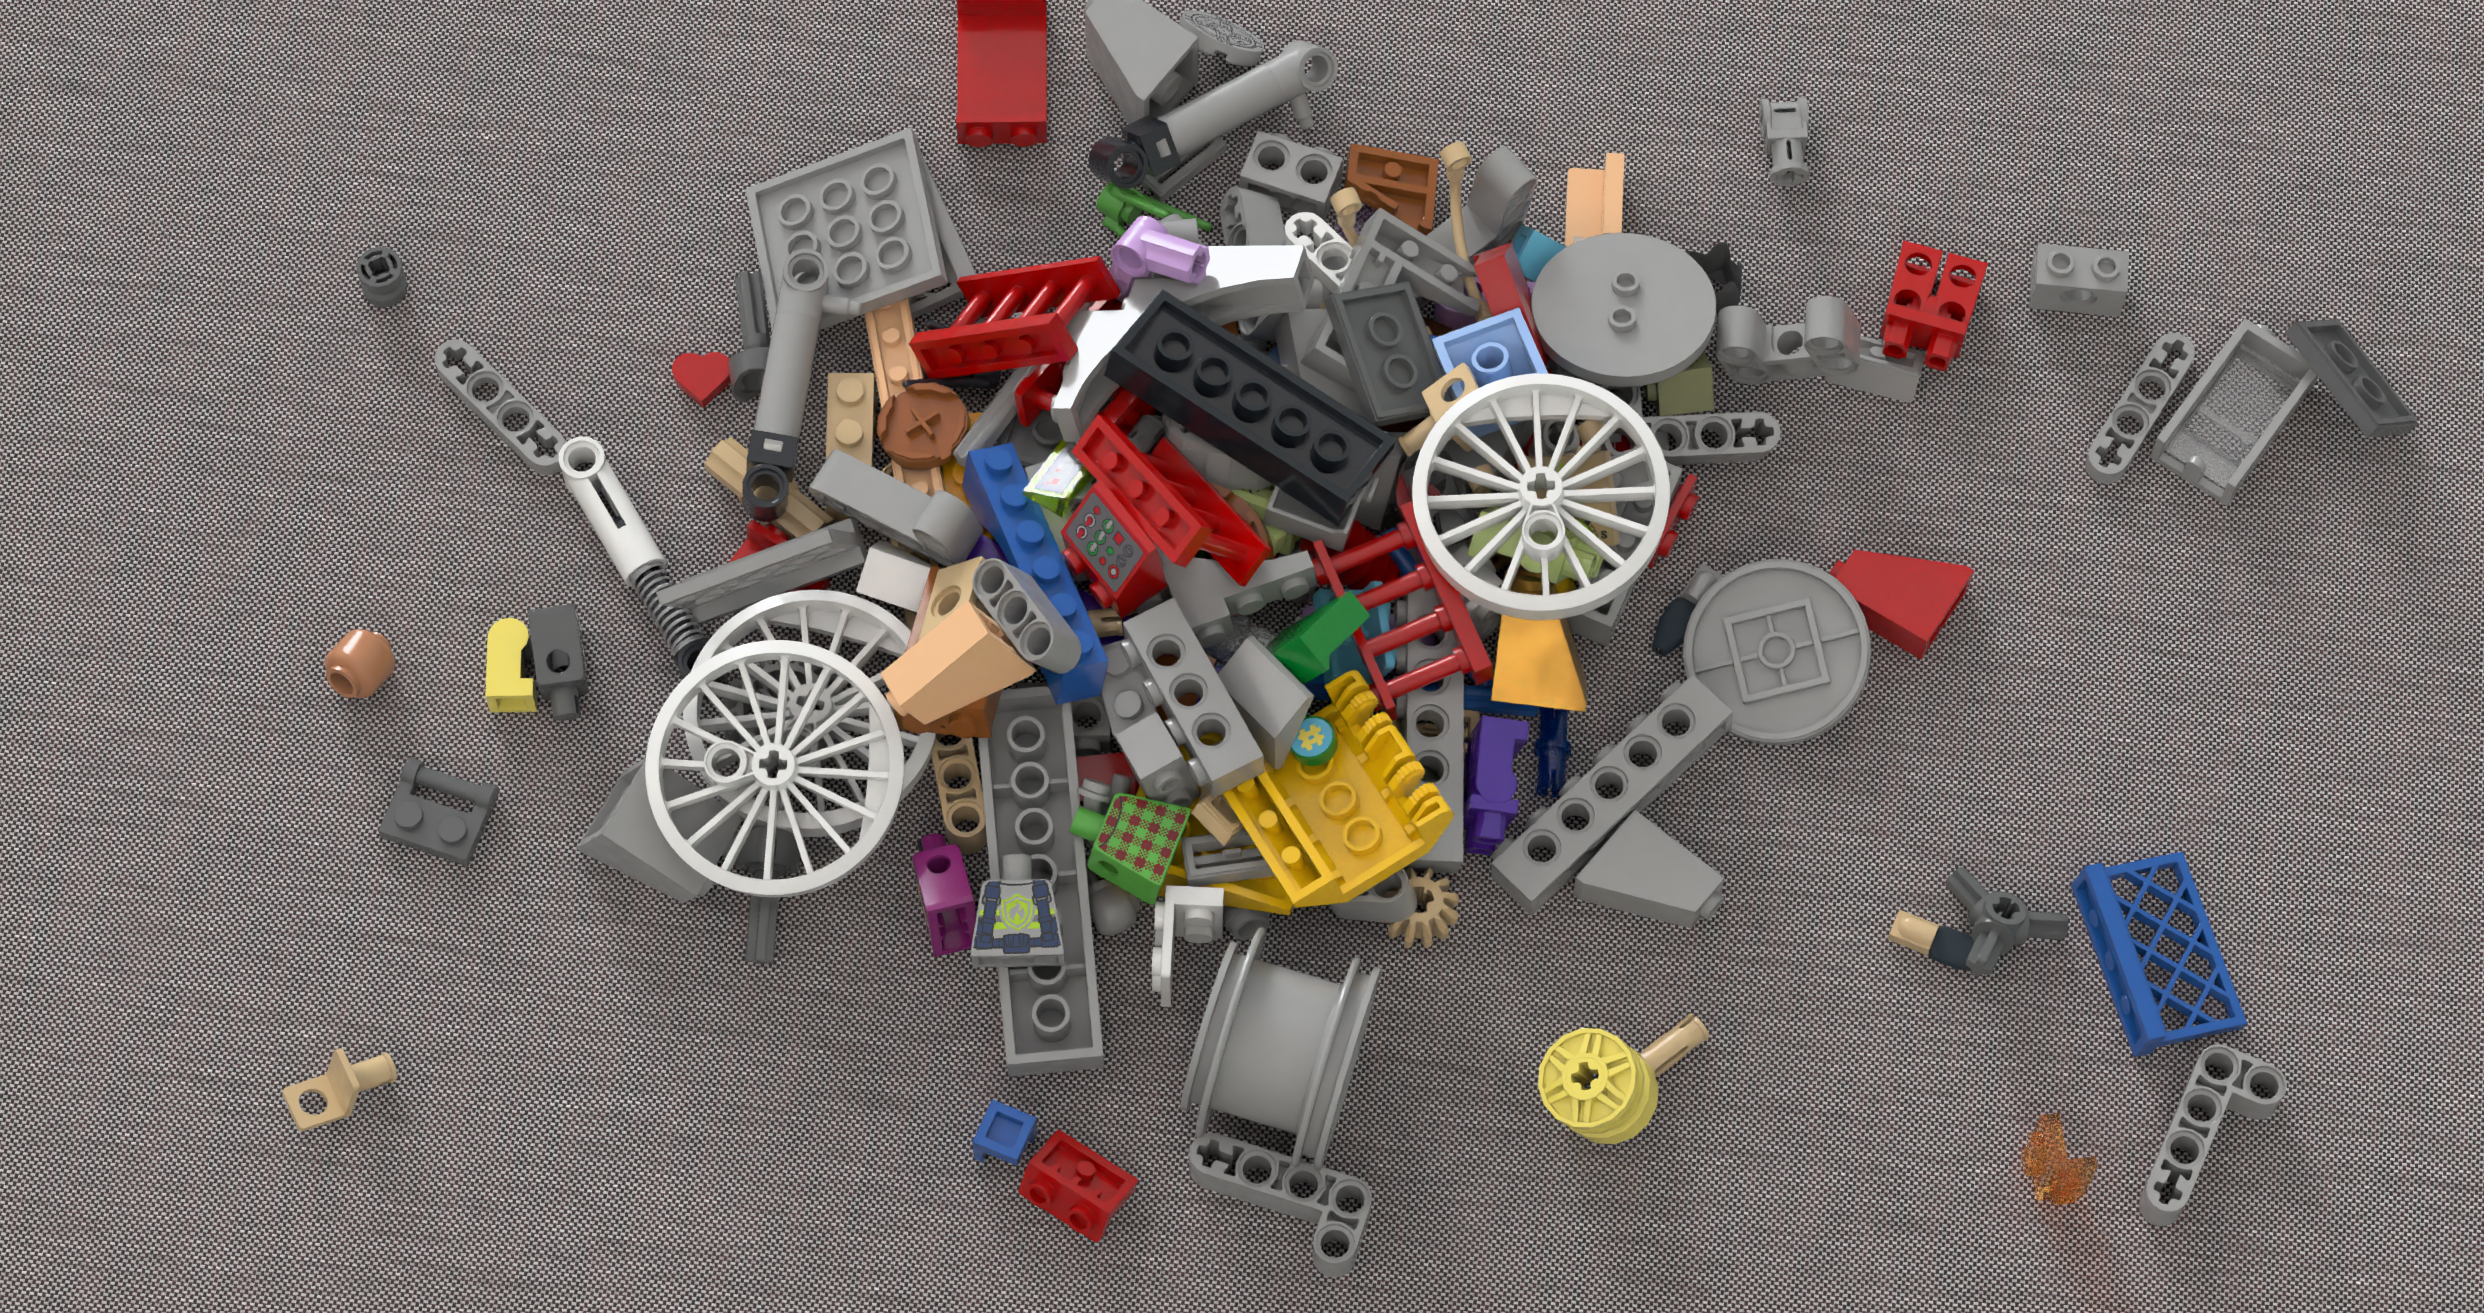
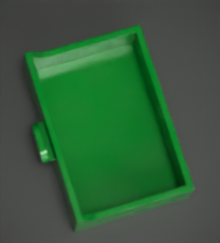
[1265,590,1371,684]

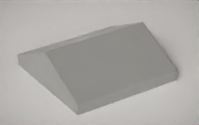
[1218,636,1314,770]

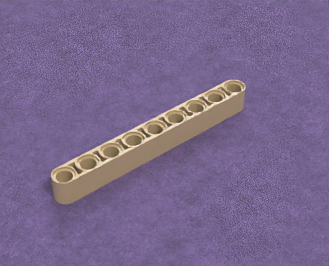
[882,463,987,854]

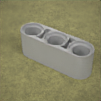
[972,558,1081,674]

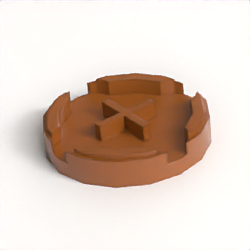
[877,382,970,470]

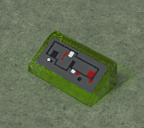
[1022,439,1092,518]

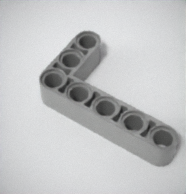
[1413,146,1538,309]

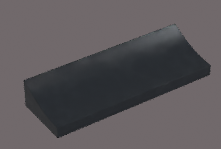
[1104,289,1397,526]

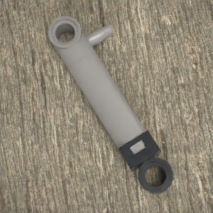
[1088,40,1338,189]
[742,249,862,522]

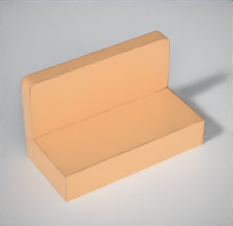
[1565,153,1624,247]

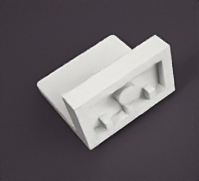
[1152,885,1224,1007]

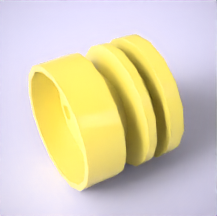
[1538,1028,1659,1144]

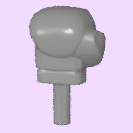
[1086,862,1141,936]

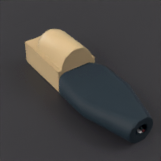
[1888,909,1974,970]

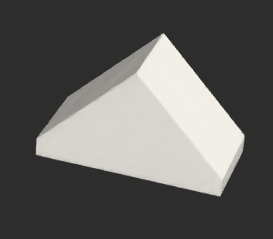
[856,540,931,612]

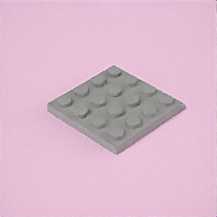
[746,127,948,330]

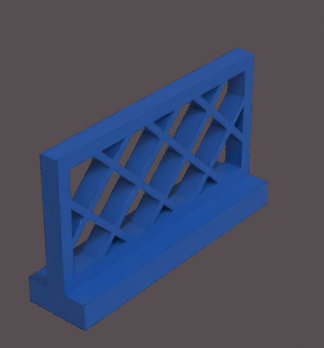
[2071,851,2247,1057]

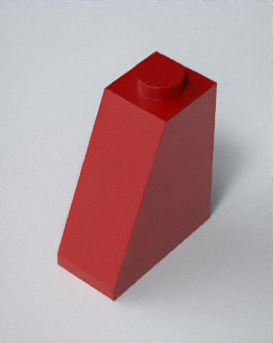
[1829,549,1974,660]

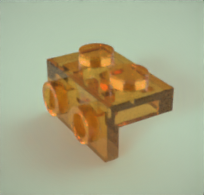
[2021,1113,2098,1205]

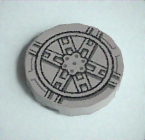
[1179,10,1264,67]

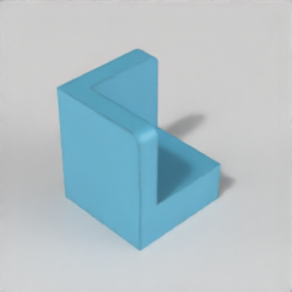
[1512,225,1566,282]

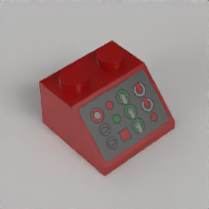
[1061,480,1167,619]

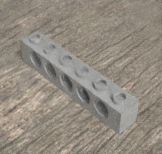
[1394,588,1464,873]
[1491,674,1733,916]

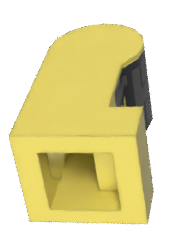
[485,618,538,712]

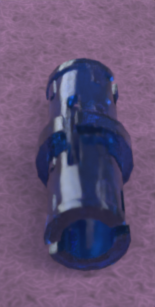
[1534,706,1571,798]

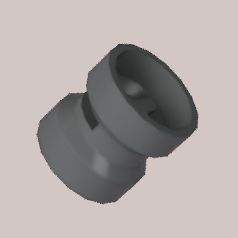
[356,246,408,308]

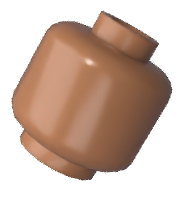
[325,629,395,698]

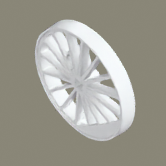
[1412,374,1670,620]
[683,590,937,837]
[645,640,904,897]

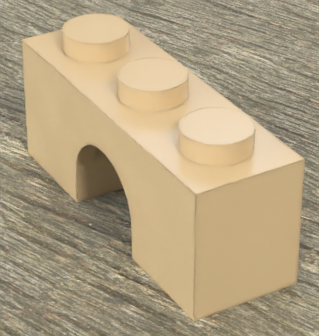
[825,373,877,522]

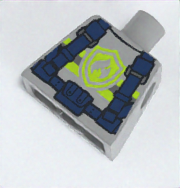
[971,854,1065,968]

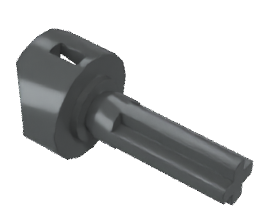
[728,270,770,403]
[735,826,800,964]

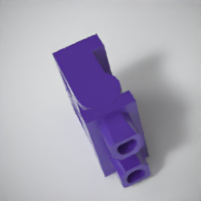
[1463,716,1529,856]

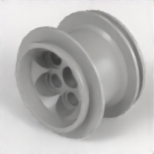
[1180,927,1382,1171]

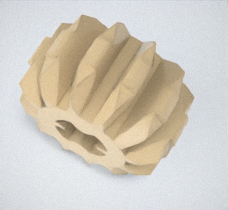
[1381,867,1459,949]

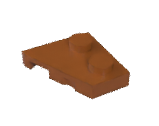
[1344,143,1439,236]

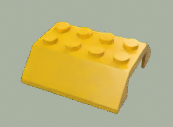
[1222,670,1454,908]

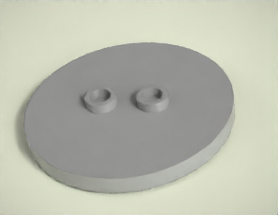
[1531,233,1716,387]
[1683,559,1872,745]

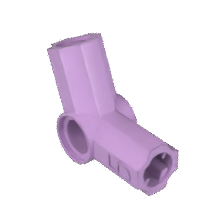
[1109,216,1210,303]

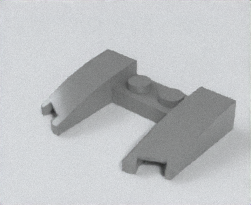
[1300,208,1479,391]

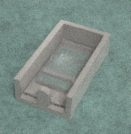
[2150,318,2318,507]

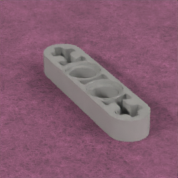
[2085,333,2195,484]
[434,339,566,475]

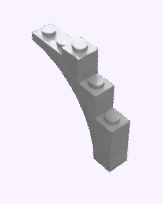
[1051,245,1315,442]
[1025,457,1317,647]

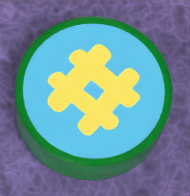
[1290,716,1338,766]

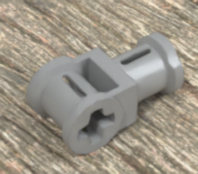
[1759,97,1810,187]

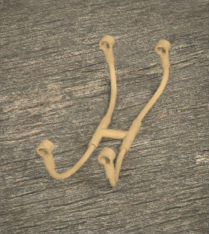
[1330,141,1605,494]

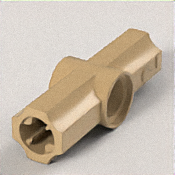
[704,437,834,539]

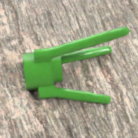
[1096,183,1212,238]

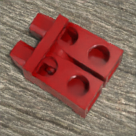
[1879,240,1988,372]

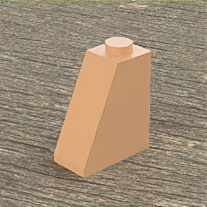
[880,601,1037,725]

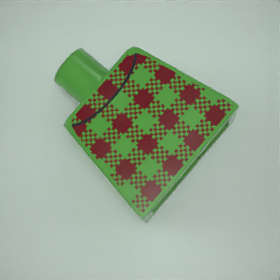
[1069,793,1191,906]

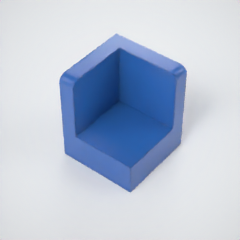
[972,1099,1037,1166]

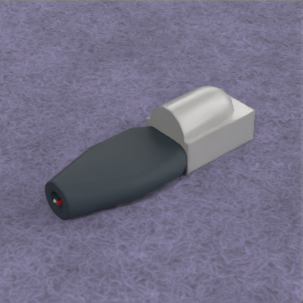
[1652,563,1723,656]

